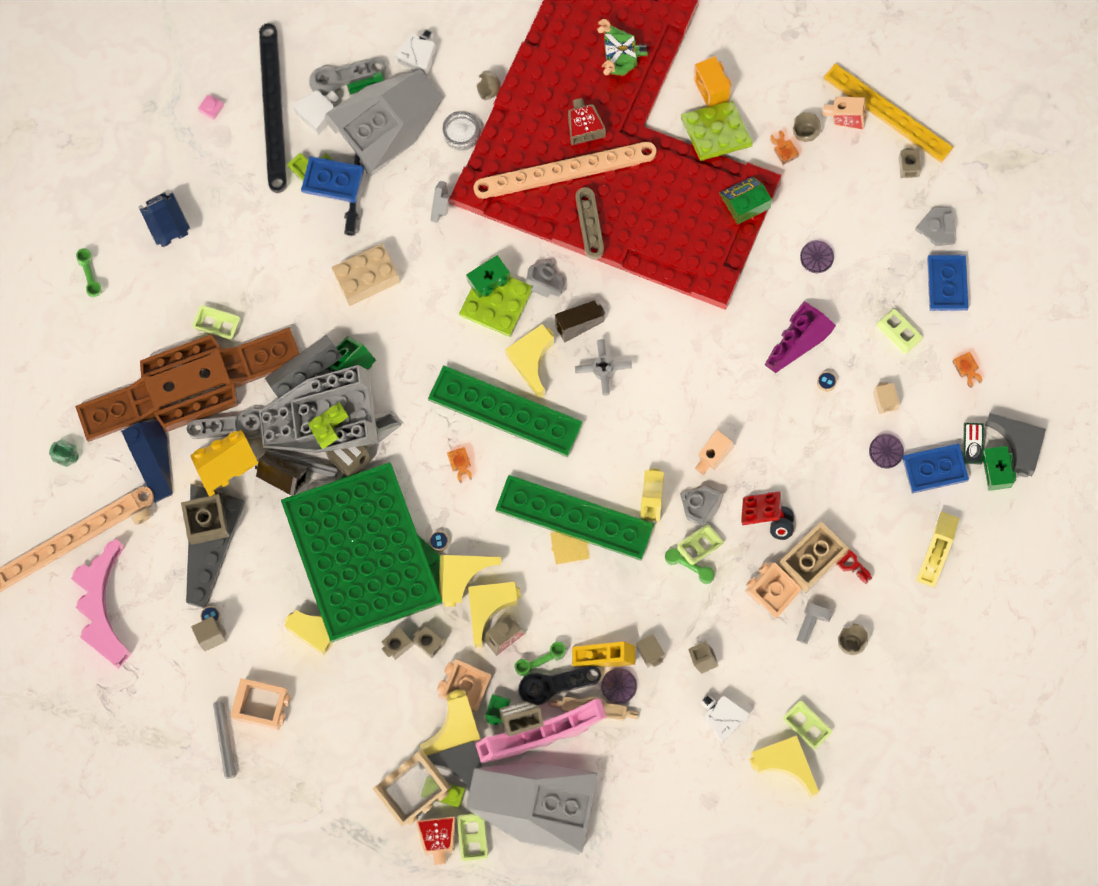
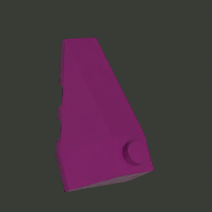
[764,301,836,373]

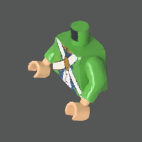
[598,19,647,76]

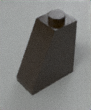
[554,300,605,343]
[255,453,308,496]

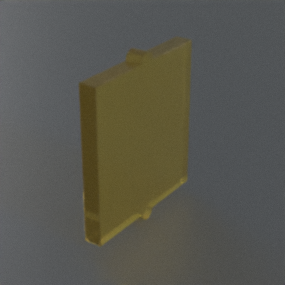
[550,533,589,565]

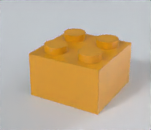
[694,56,732,107]

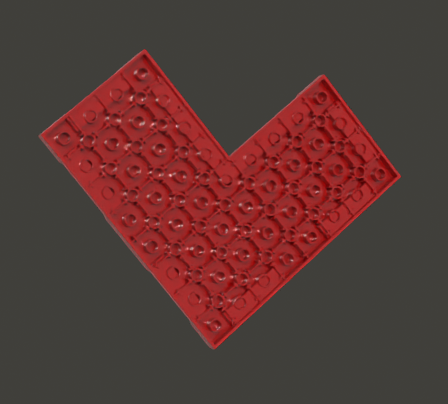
[450,0,782,310]

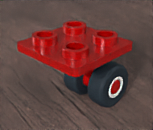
[741,491,794,540]

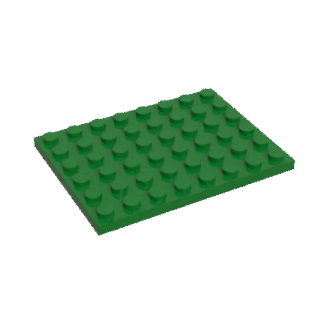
[281,462,442,643]

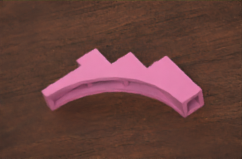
[71,539,131,669]
[476,699,607,763]

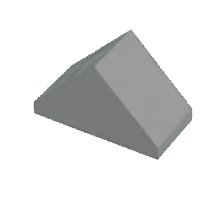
[375,410,402,443]

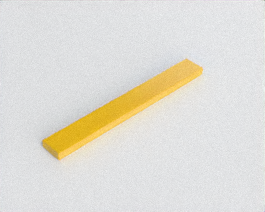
[824,63,953,163]

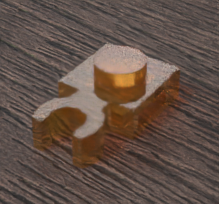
[770,130,799,165]
[952,352,982,388]
[447,447,472,483]

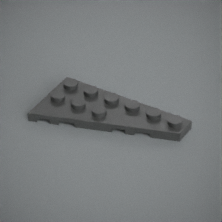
[186,484,245,609]

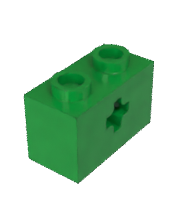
[466,255,511,299]
[983,446,1016,491]

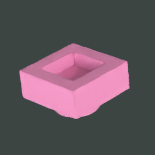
[198,94,224,120]

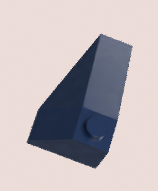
[121,420,173,503]

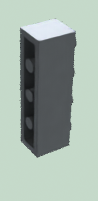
[265,335,342,398]

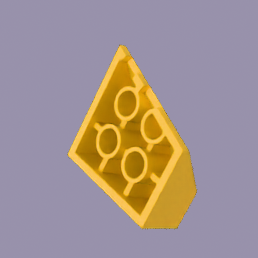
[190,430,258,497]

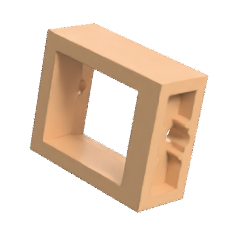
[230,678,291,730]

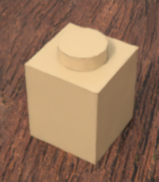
[873,382,900,414]

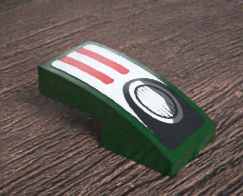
[962,423,984,465]

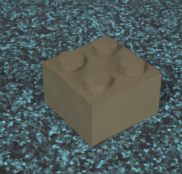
[181,494,230,545]

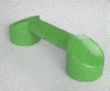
[76,248,102,297]
[665,548,714,584]
[514,642,566,677]

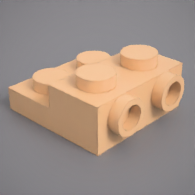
[745,562,802,618]
[437,659,492,712]

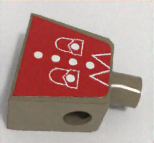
[568,99,605,145]
[484,615,525,656]

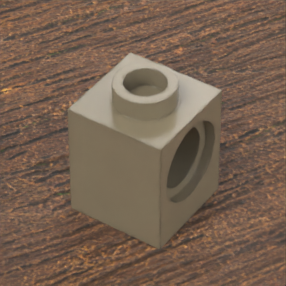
[898,148,921,178]
[413,626,445,659]
[381,627,413,660]
[636,634,665,667]
[688,641,719,674]

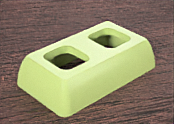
[192,305,240,340]
[877,309,923,354]
[678,524,724,565]
[783,701,832,749]
[457,814,488,861]

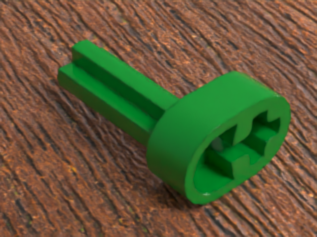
[347,71,384,95]

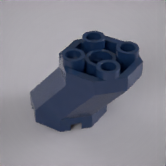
[139,190,190,247]

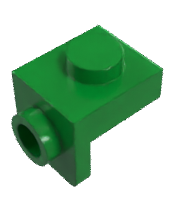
[484,694,511,726]

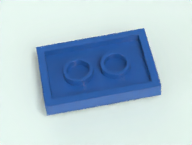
[301,156,365,203]
[927,255,968,311]
[902,443,969,494]

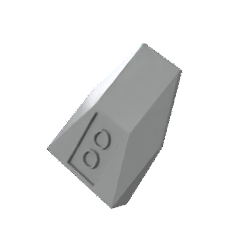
[324,69,444,177]
[259,365,378,453]
[465,762,598,855]

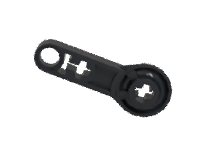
[518,666,601,706]

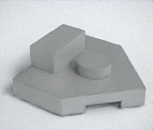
[430,181,450,223]
[915,207,955,246]
[525,259,564,298]
[680,485,723,527]

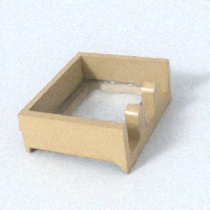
[372,749,452,826]

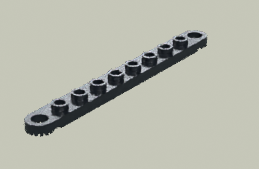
[259,23,287,193]

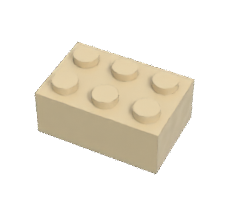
[331,244,400,306]
[778,522,849,593]

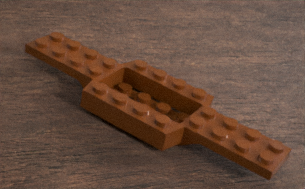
[75,327,300,442]

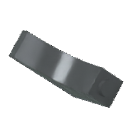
[985,413,1046,477]
[418,741,482,791]

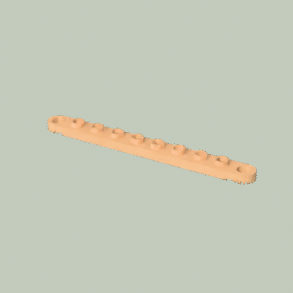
[474,142,656,199]
[0,487,154,592]

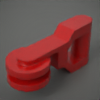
[836,549,872,584]

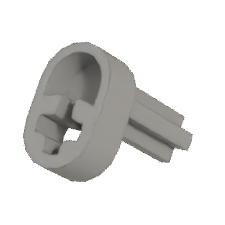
[796,603,833,645]

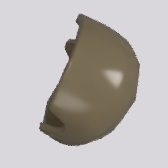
[476,70,500,100]
[793,112,821,142]
[838,624,868,655]

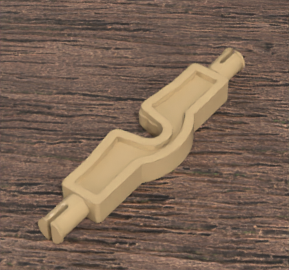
[549,697,639,721]

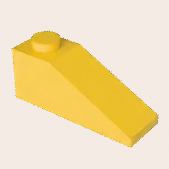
[572,641,635,667]

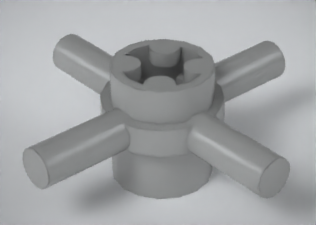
[575,339,632,396]

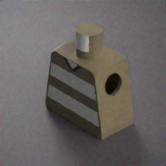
[325,444,373,477]
[499,701,544,737]

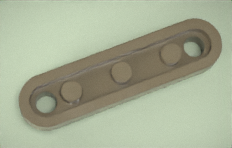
[576,187,604,260]

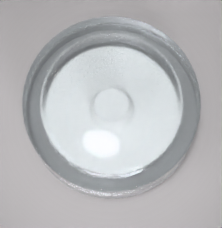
[442,111,480,151]

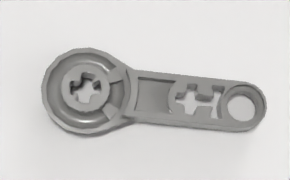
[309,58,386,95]
[186,409,262,440]

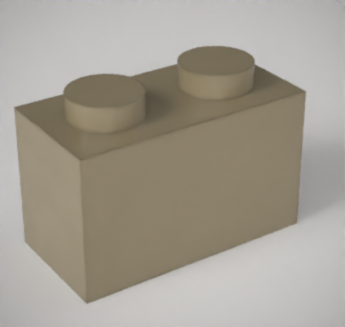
[191,616,227,652]

